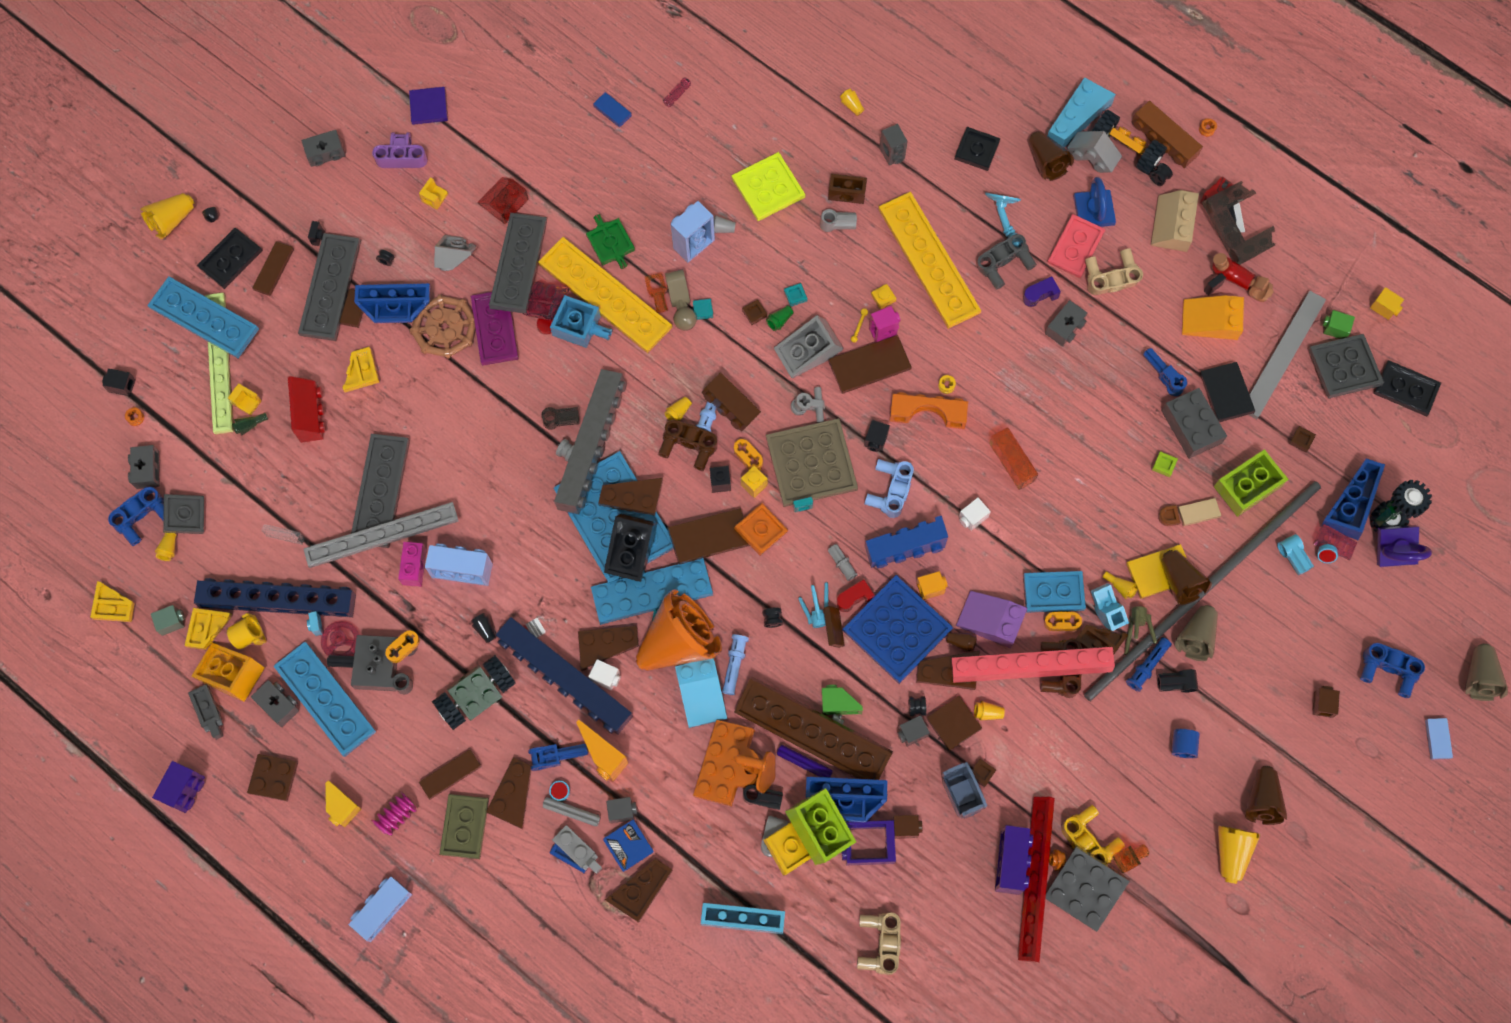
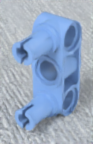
[865,459,914,518]

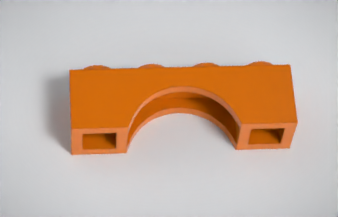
[890,392,968,429]

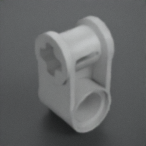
[761,815,788,857]

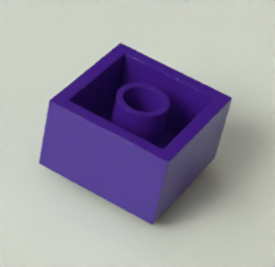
[152,761,205,813]

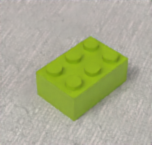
[1214,449,1289,517]

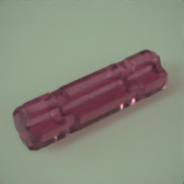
[663,77,691,107]

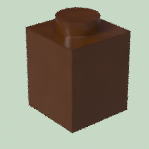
[1313,686,1340,718]
[893,815,923,839]

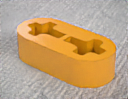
[734,439,763,470]
[1044,612,1082,631]
[385,630,420,663]

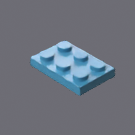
[1023,571,1086,613]

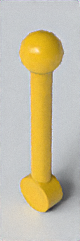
[851,308,868,343]

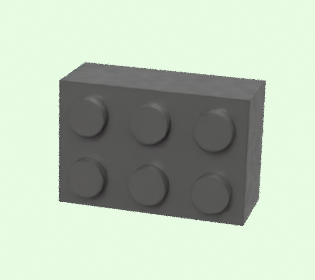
[1161,388,1227,459]

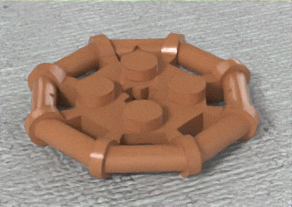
[409,294,476,359]

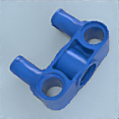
[108,487,164,546]
[1360,643,1425,698]

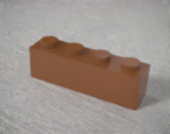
[1132,100,1203,169]

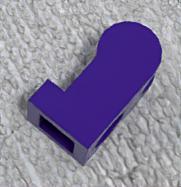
[1023,276,1061,307]

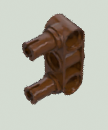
[658,419,718,471]
[1040,638,1082,698]

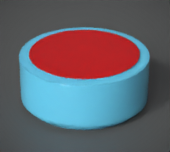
[1318,544,1338,563]
[549,781,570,802]

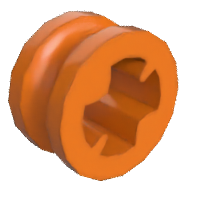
[1199,118,1217,137]
[125,407,144,426]

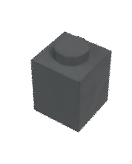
[897,715,930,747]
[606,797,637,823]

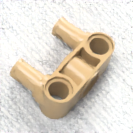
[1085,248,1143,295]
[857,913,901,975]

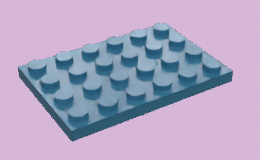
[553,451,673,584]

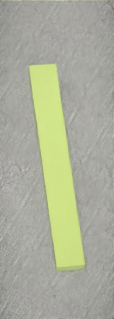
[205,293,234,434]

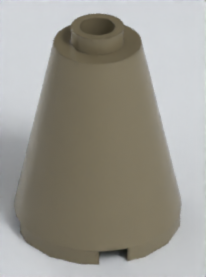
[1175,605,1218,661]
[1465,644,1508,701]

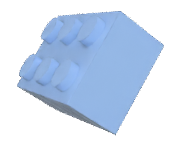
[671,201,715,263]
[425,544,493,586]

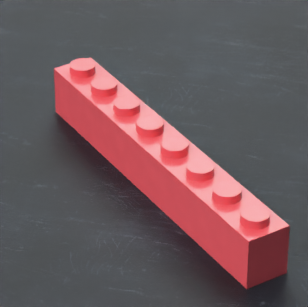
[951,647,1115,683]

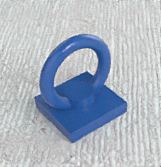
[1073,177,1116,227]

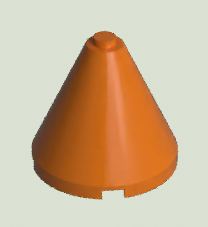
[636,589,722,671]

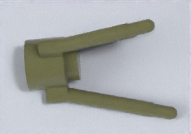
[1124,606,1157,655]

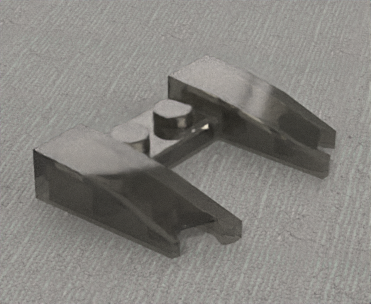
[1201,181,1275,265]

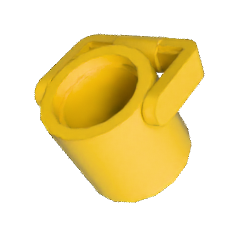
[227,613,267,649]

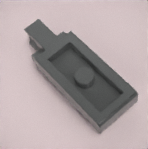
[188,684,223,740]

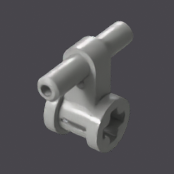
[790,387,825,423]

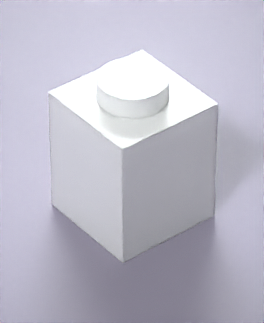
[959,498,991,531]
[589,660,621,690]

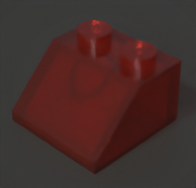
[478,177,529,225]

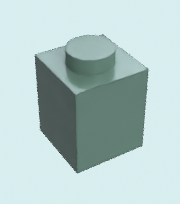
[151,605,185,636]

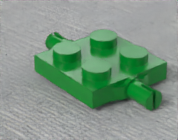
[586,214,635,269]

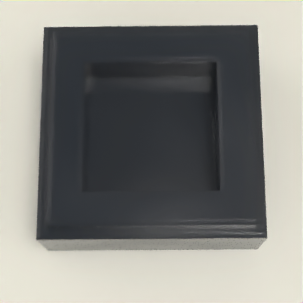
[1204,273,1226,296]

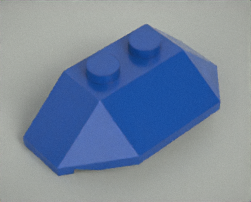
[354,283,430,323]
[806,777,888,822]

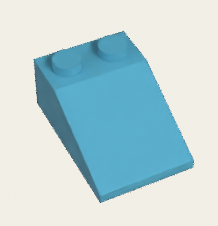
[675,658,727,728]

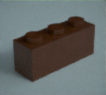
[701,372,761,432]

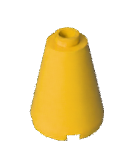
[140,193,194,239]
[1218,826,1260,884]

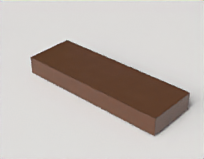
[252,241,294,296]
[419,749,481,800]

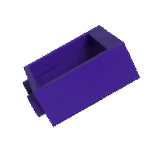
[842,820,896,866]

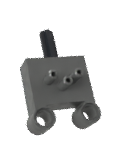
[327,635,417,695]

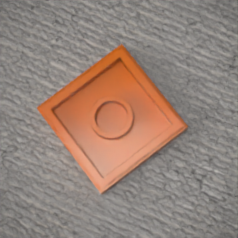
[734,503,788,556]

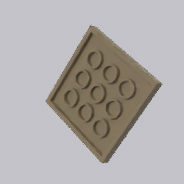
[766,418,858,507]

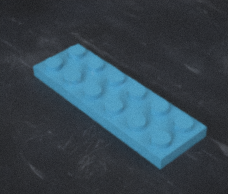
[147,276,259,359]
[591,558,713,625]
[273,642,376,757]

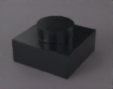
[308,221,324,246]

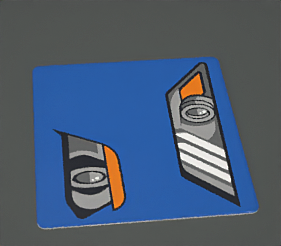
[603,820,654,872]

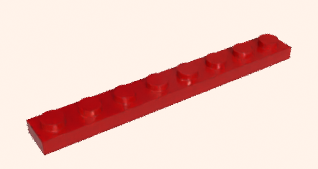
[1018,796,1055,963]

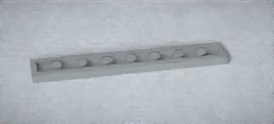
[1249,291,1326,419]
[304,502,459,568]

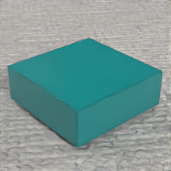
[784,283,808,307]
[693,299,713,320]
[793,497,813,513]

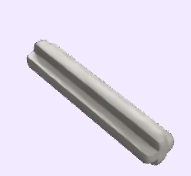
[543,797,601,826]

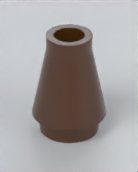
[947,632,977,652]

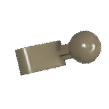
[665,269,697,331]

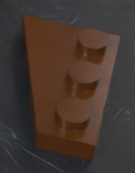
[598,478,663,516]
[578,626,638,671]
[916,650,980,690]
[486,757,532,830]
[604,859,673,923]

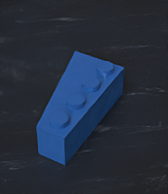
[1320,459,1385,540]
[865,515,948,568]

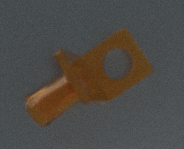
[645,273,668,313]
[1113,844,1149,873]

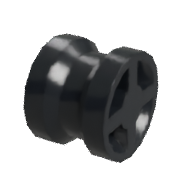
[1149,163,1173,186]
[762,608,783,628]
[908,696,926,716]

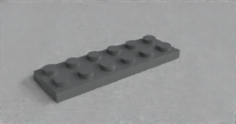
[489,213,547,314]
[298,233,361,341]
[351,434,410,548]

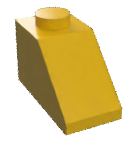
[325,780,361,827]

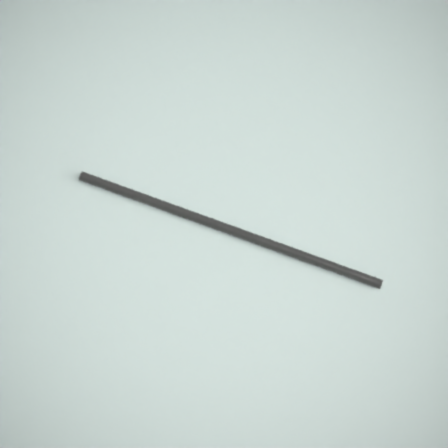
[1084,481,1321,701]

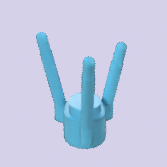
[798,582,829,628]

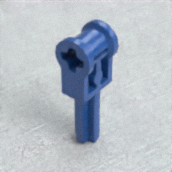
[1143,348,1187,396]
[528,744,588,771]

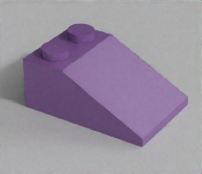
[956,591,1027,649]

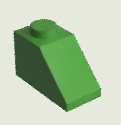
[821,685,863,715]

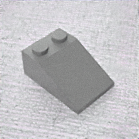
[774,315,844,378]

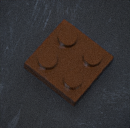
[247,754,298,802]

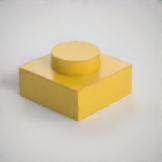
[871,284,897,310]

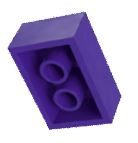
[995,825,1033,895]

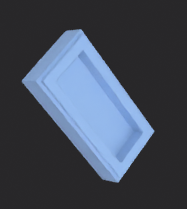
[1425,718,1453,760]

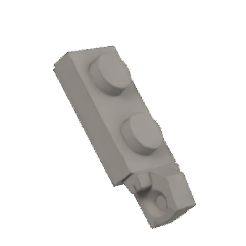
[552,825,602,874]

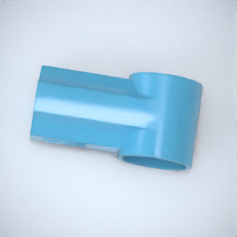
[1277,534,1314,575]

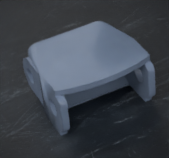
[942,762,987,819]

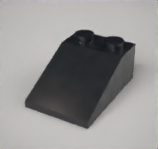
[604,514,658,582]

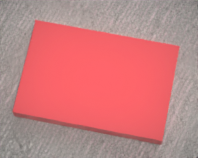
[1047,214,1106,278]

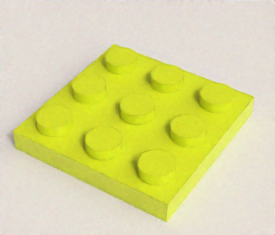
[732,152,805,221]

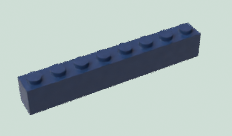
[496,617,633,735]

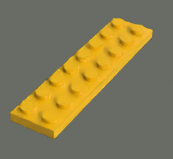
[878,192,981,329]
[538,237,672,353]

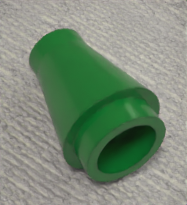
[766,306,794,331]

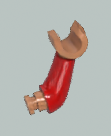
[1212,253,1274,302]

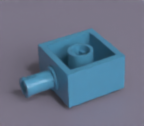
[550,295,612,348]

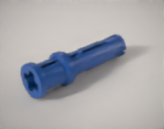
[1126,637,1172,692]

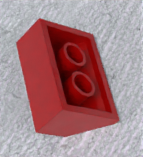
[288,376,326,443]

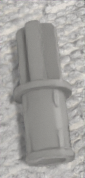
[828,544,858,581]

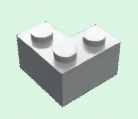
[1067,131,1122,173]

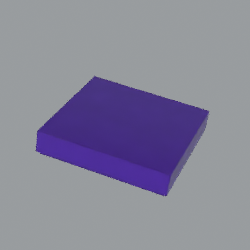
[409,87,448,125]

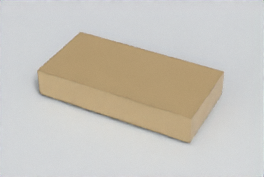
[1178,498,1221,526]

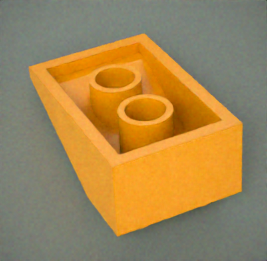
[1182,295,1244,340]
[191,643,265,702]
[576,720,628,782]

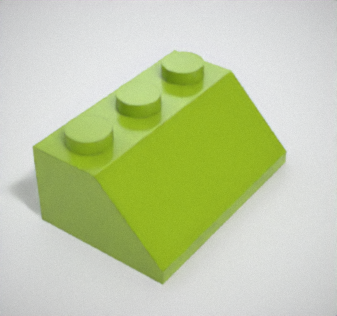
[785,788,856,865]

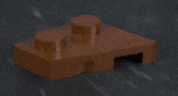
[1076,625,1128,654]

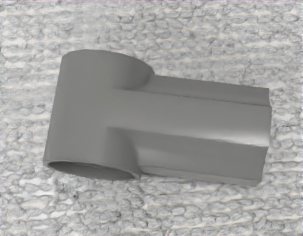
[820,209,857,232]

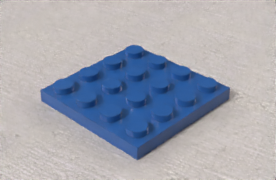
[842,575,953,684]

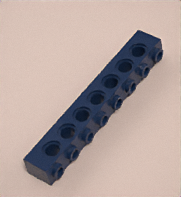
[194,578,356,618]

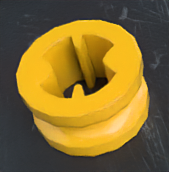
[938,375,956,394]

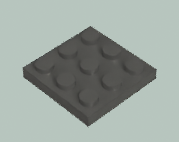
[1309,334,1384,399]
[1046,845,1130,932]

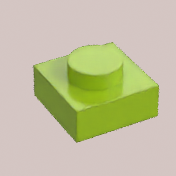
[1152,451,1178,477]

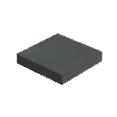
[163,494,204,534]

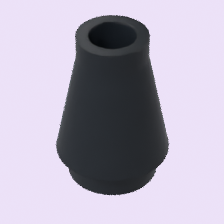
[471,613,497,643]

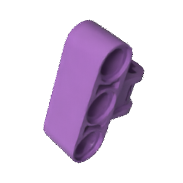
[372,132,428,168]

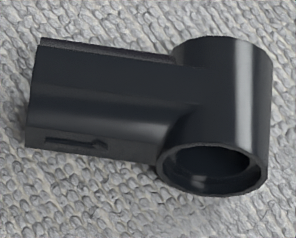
[1157,669,1199,693]
[743,785,783,810]

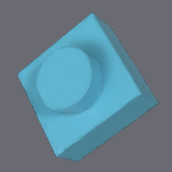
[307,611,324,636]

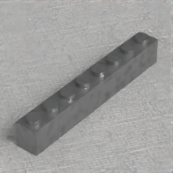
[554,369,626,515]

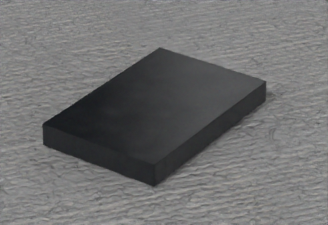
[196,228,262,289]
[1374,360,1441,417]
[1200,362,1255,422]

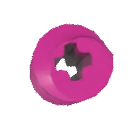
[371,792,417,836]

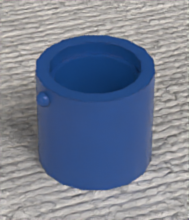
[1172,729,1200,759]

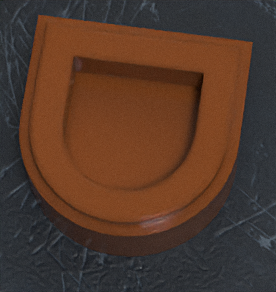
[1158,505,1181,526]

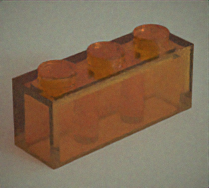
[989,427,1038,490]

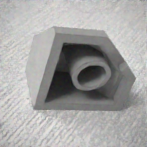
[434,235,476,271]

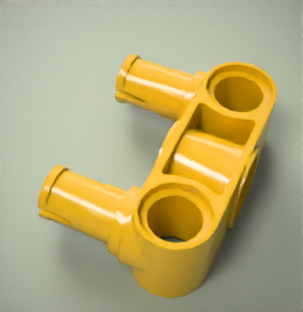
[1061,805,1125,865]

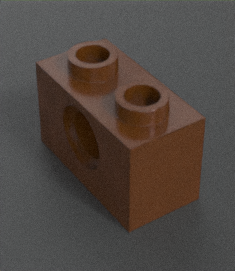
[828,174,867,204]

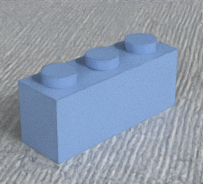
[348,877,412,942]

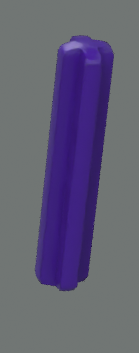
[777,745,832,778]

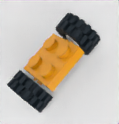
[1092,109,1167,175]

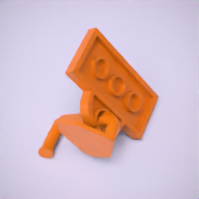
[693,720,775,807]

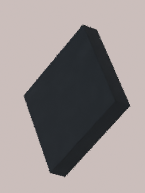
[954,127,1001,171]

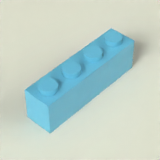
[701,903,785,934]

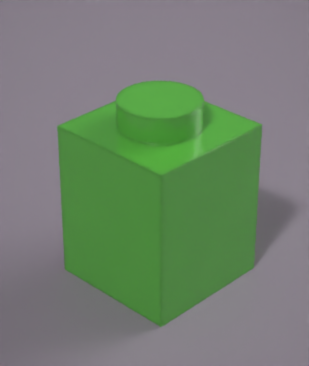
[1322,310,1355,339]

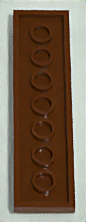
[734,677,893,780]

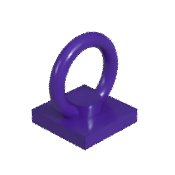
[1377,525,1432,567]

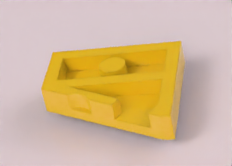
[342,347,380,393]
[90,581,135,622]
[184,608,232,650]

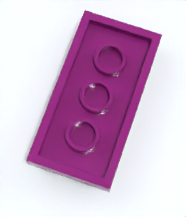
[471,292,519,366]

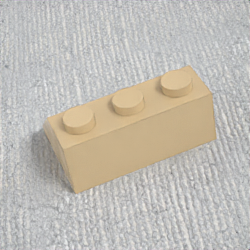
[1151,190,1199,252]

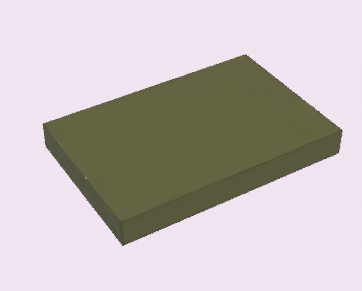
[439,794,489,860]

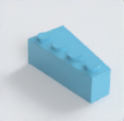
[1048,77,1116,147]

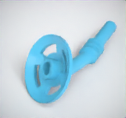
[985,192,1022,248]

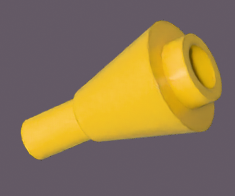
[1102,571,1138,600]

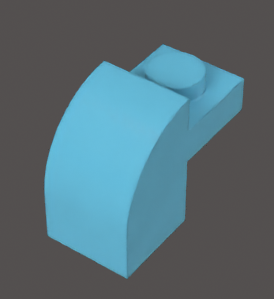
[1091,583,1129,631]

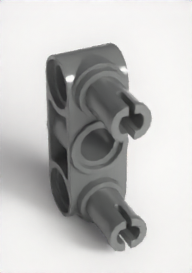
[978,234,1037,290]

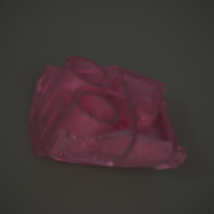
[522,281,570,320]

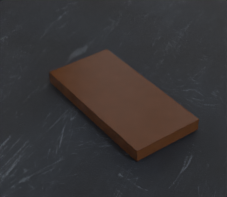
[828,335,912,394]
[667,508,750,565]

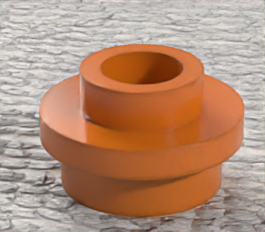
[1049,849,1066,870]

